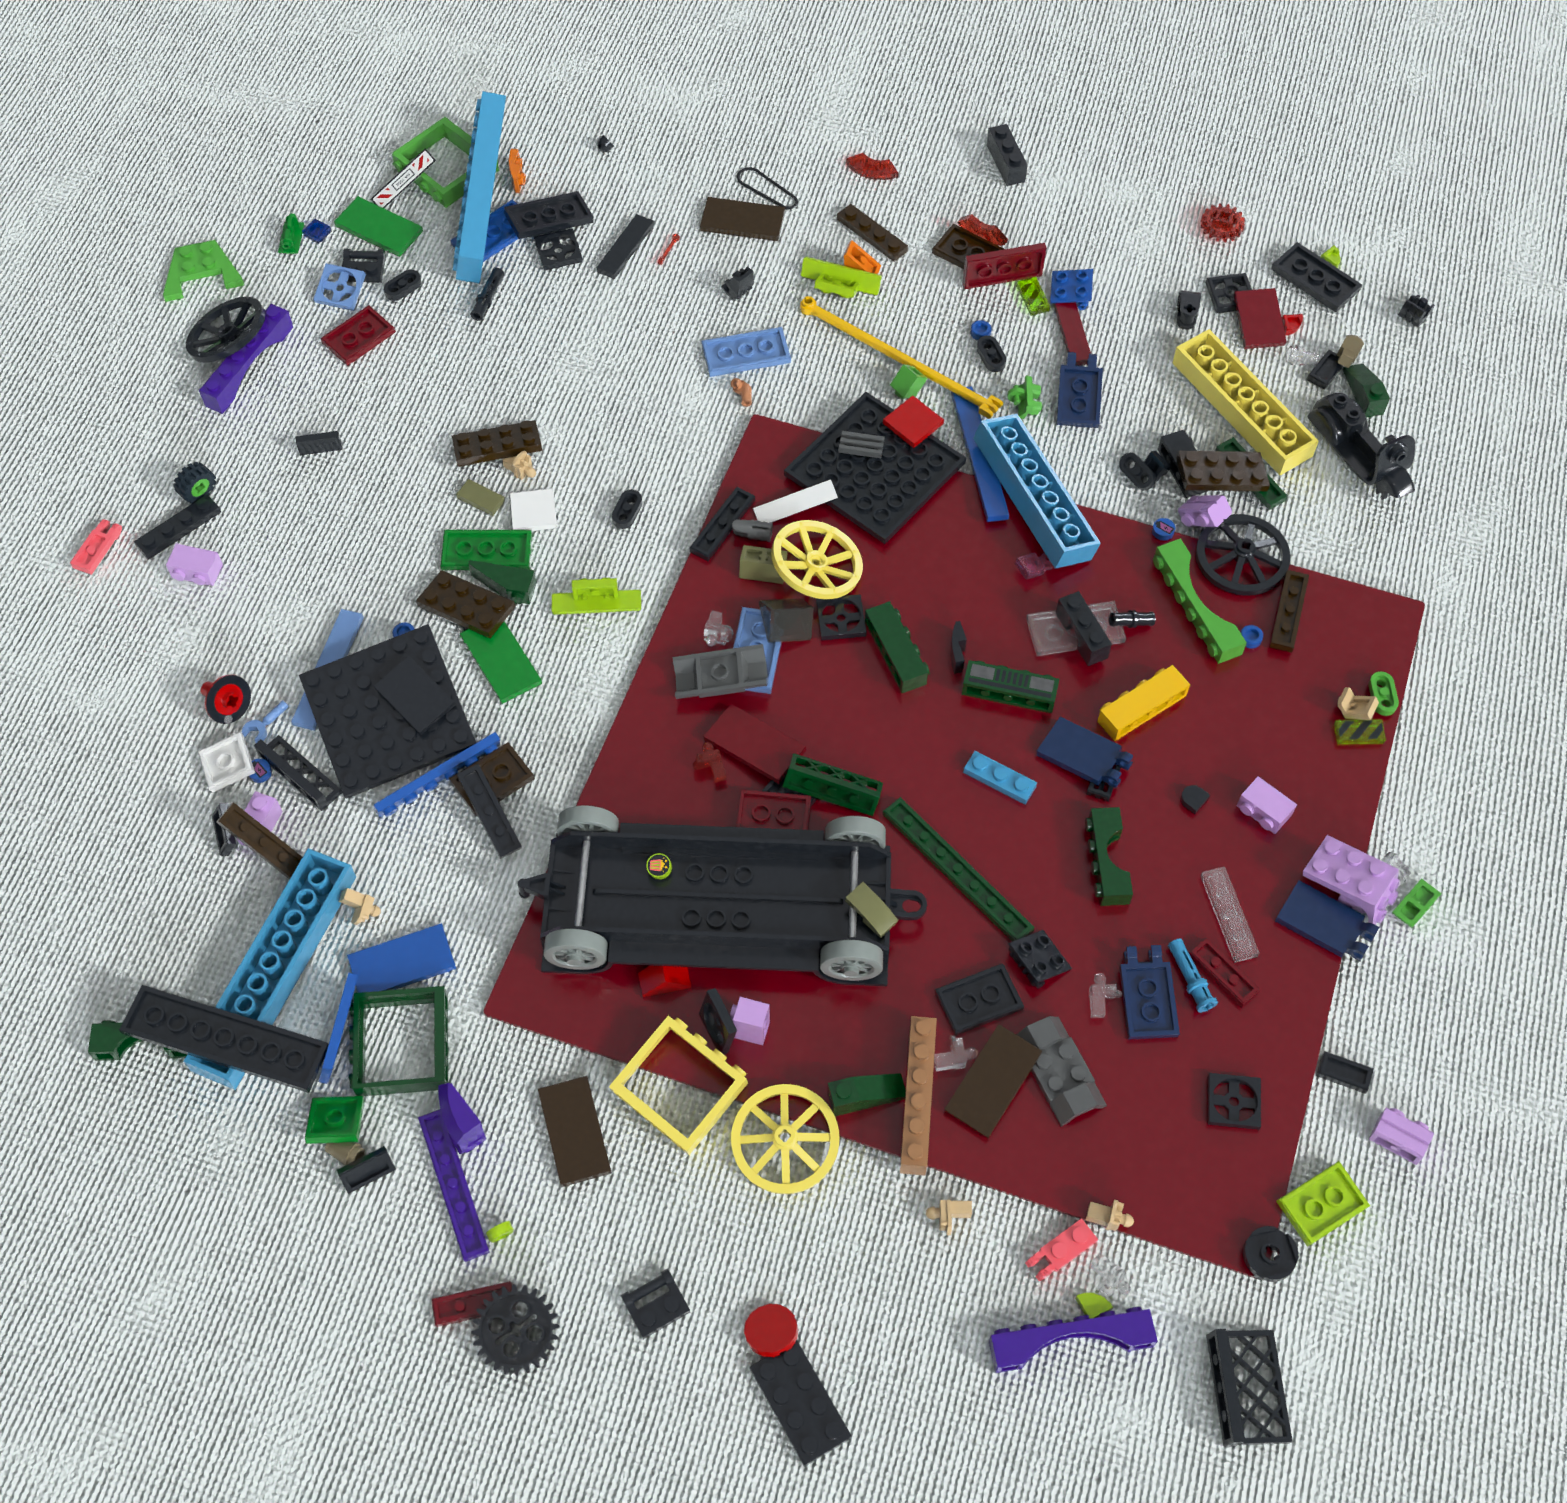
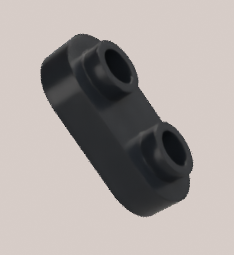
[384,269,422,301]
[977,335,1006,372]
[1119,452,1156,490]
[612,489,642,529]

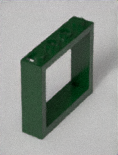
[348,986,449,1097]

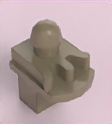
[1336,335,1364,368]

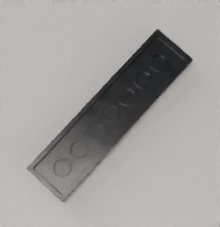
[119,985,329,1093]

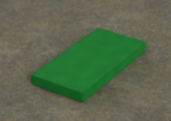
[334,196,423,257]
[440,530,532,570]
[460,621,542,704]

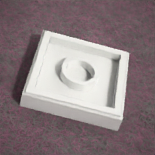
[510,489,557,531]
[198,732,255,792]

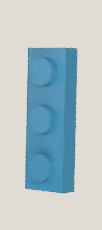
[963,751,1037,805]

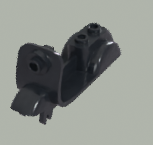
[1307,393,1415,500]

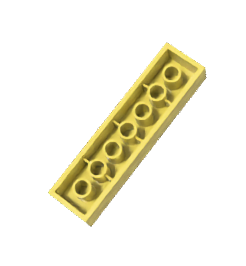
[1172,329,1319,475]

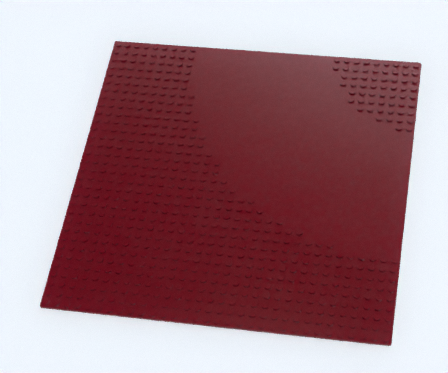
[484,414,1425,1279]

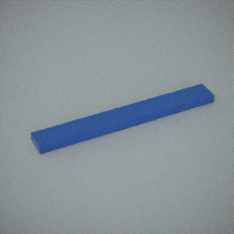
[951,386,1009,522]

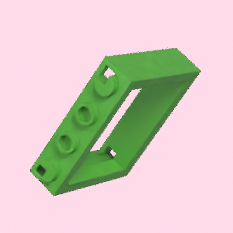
[392,117,499,208]

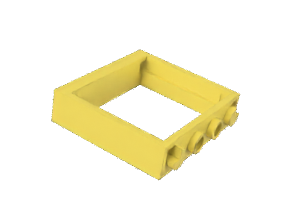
[609,1016,748,1155]

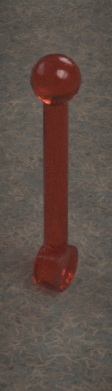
[658,234,680,265]

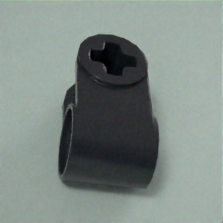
[1177,290,1201,329]

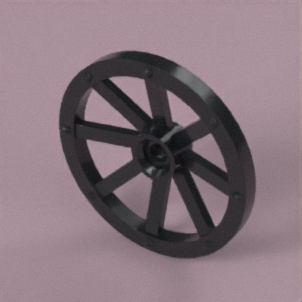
[186,297,266,363]
[1195,514,1291,596]

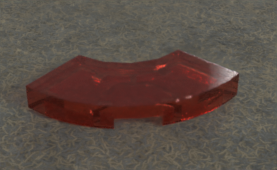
[846,153,898,180]
[957,214,1008,246]

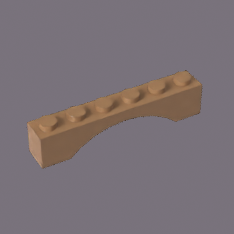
[899,1016,937,1176]

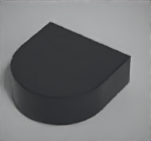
[1181,785,1210,814]

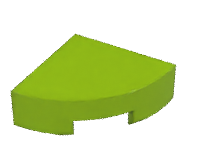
[1320,245,1340,268]
[1075,1293,1113,1319]

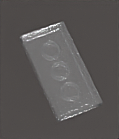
[1026,601,1126,656]

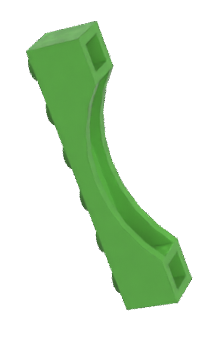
[1153,538,1247,664]

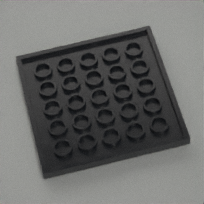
[784,392,967,544]
[299,624,476,799]

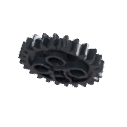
[471,1284,560,1376]

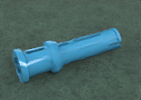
[1168,939,1218,1012]

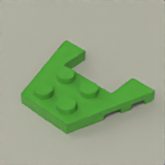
[163,240,245,302]

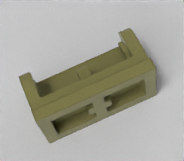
[739,545,788,584]

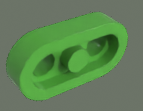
[1368,671,1399,716]

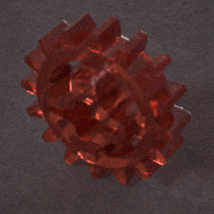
[1200,203,1245,243]

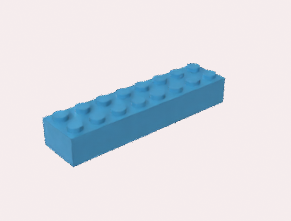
[973,414,1101,569]

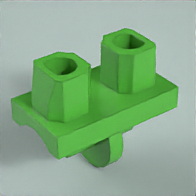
[1007,375,1042,419]

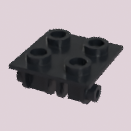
[1008,930,1072,989]

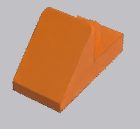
[844,240,881,274]

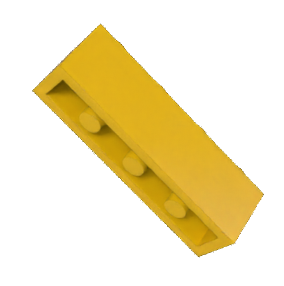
[1097,665,1190,741]

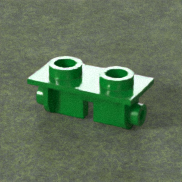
[278,213,305,254]

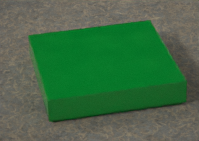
[305,1096,365,1144]

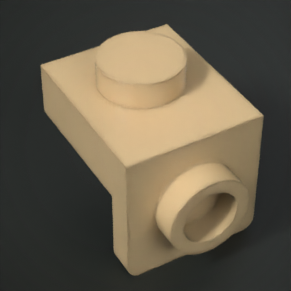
[1338,687,1379,720]

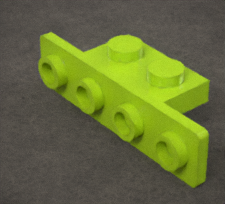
[801,256,882,298]
[552,577,641,615]

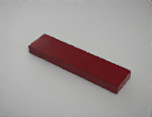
[1053,302,1091,366]

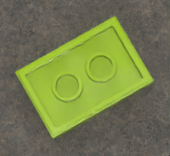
[1276,1161,1370,1247]

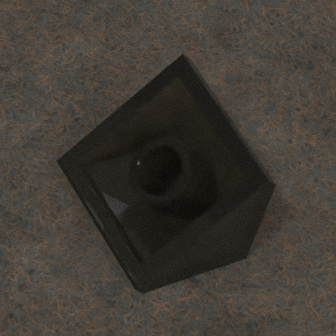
[759,598,814,643]

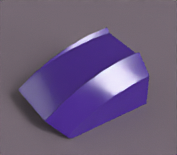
[438,1083,486,1154]

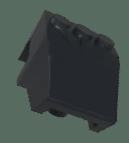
[721,266,754,301]
[1398,295,1435,327]

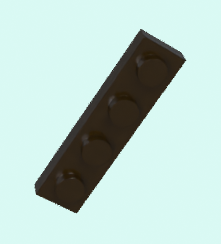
[837,203,908,262]
[1270,570,1309,653]
[217,802,303,880]

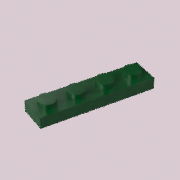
[1215,437,1288,510]

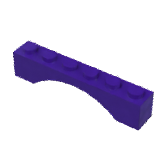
[199,304,294,414]
[989,1307,1158,1373]

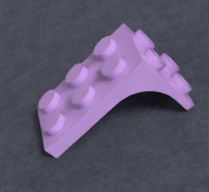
[1303,835,1400,925]

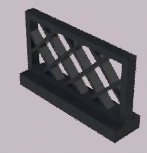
[1206,1329,1293,1447]

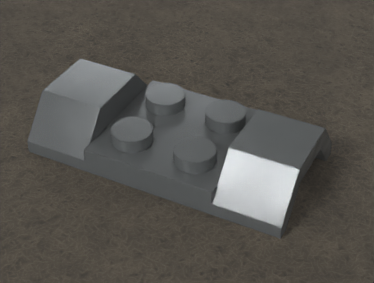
[672,644,768,699]
[1016,1016,1107,1127]

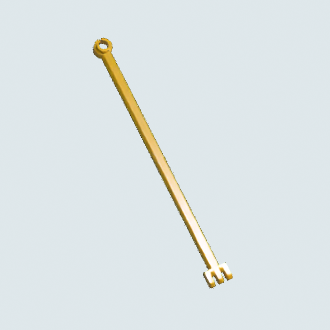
[800,296,1003,419]

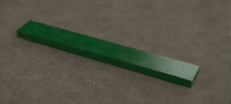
[883,797,1035,942]

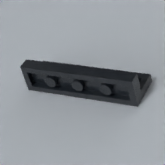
[254,735,342,811]

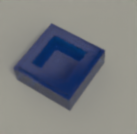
[302,219,332,244]

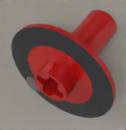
[201,674,251,724]

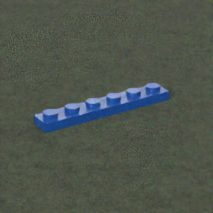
[374,732,500,818]

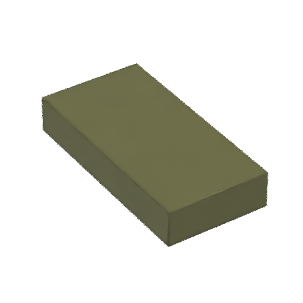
[456,479,505,516]

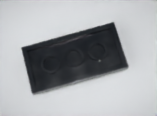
[504,191,594,239]
[1271,242,1362,312]
[749,1340,852,1467]

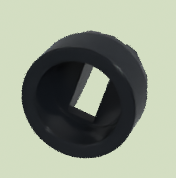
[597,135,614,152]

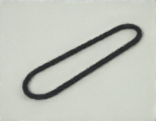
[737,167,798,209]

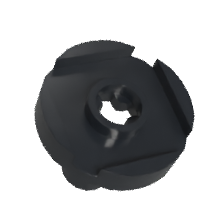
[1243,1226,1299,1282]

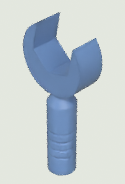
[242,700,289,743]

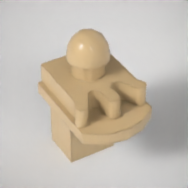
[502,451,536,480]
[339,888,381,925]
[926,1200,972,1236]
[1086,1200,1134,1231]

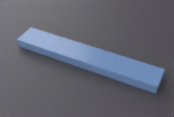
[291,609,364,731]

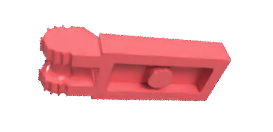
[70,519,122,575]
[1025,1218,1098,1281]

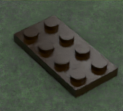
[452,420,543,467]
[1176,451,1270,491]
[416,570,515,638]

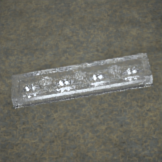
[1200,867,1259,963]

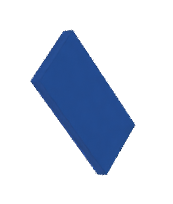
[450,199,518,262]
[347,923,457,993]
[318,973,358,1084]

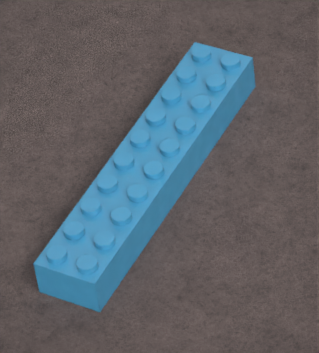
[453,91,506,284]
[183,848,356,1090]

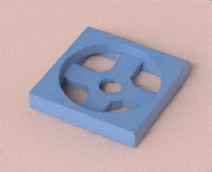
[313,263,366,311]

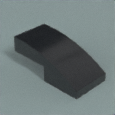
[950,621,967,674]

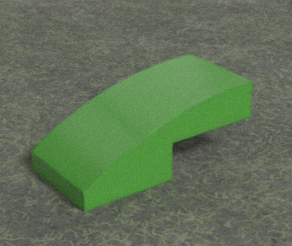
[1392,878,1442,928]

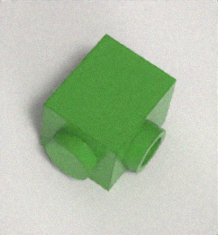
[890,364,928,399]

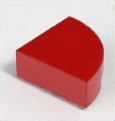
[1282,314,1303,336]

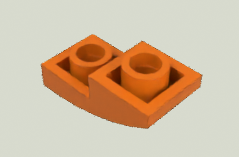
[509,149,526,193]

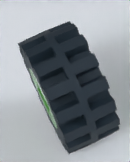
[173,462,216,504]

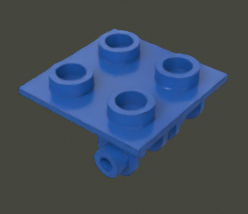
[1050,269,1093,310]

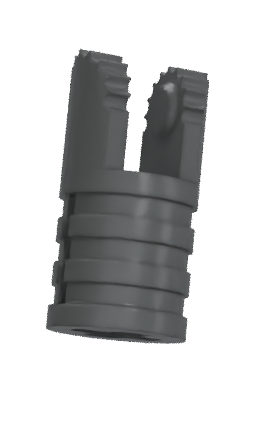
[732,519,773,542]

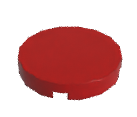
[744,1304,799,1357]

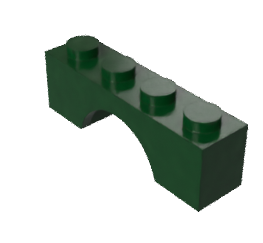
[1085,807,1133,906]
[88,1020,187,1061]

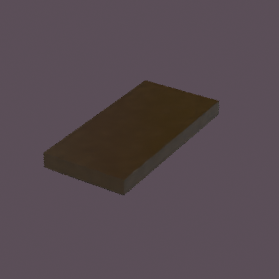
[700,197,785,241]
[944,1024,1042,1139]
[538,1076,612,1188]

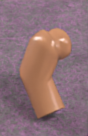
[730,378,752,407]

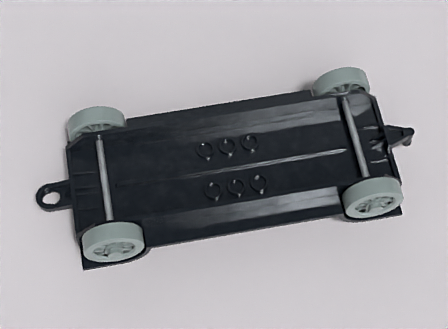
[518,805,927,986]

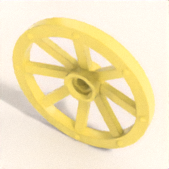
[771,520,863,599]
[731,1084,839,1194]

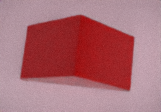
[638,965,691,997]

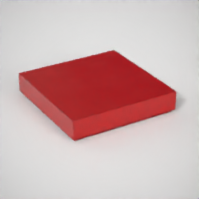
[883,396,944,448]

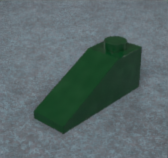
[1342,364,1390,418]
[468,560,537,604]
[827,1073,906,1116]

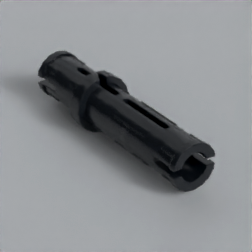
[470,267,505,321]

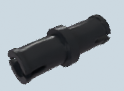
[1108,610,1156,628]

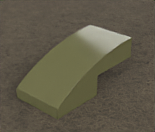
[845,882,898,938]

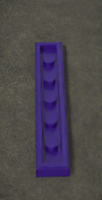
[418,1109,490,1262]

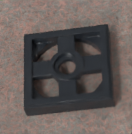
[534,228,583,271]
[1205,273,1252,313]
[816,594,866,641]
[699,988,737,1055]
[1208,1073,1261,1130]

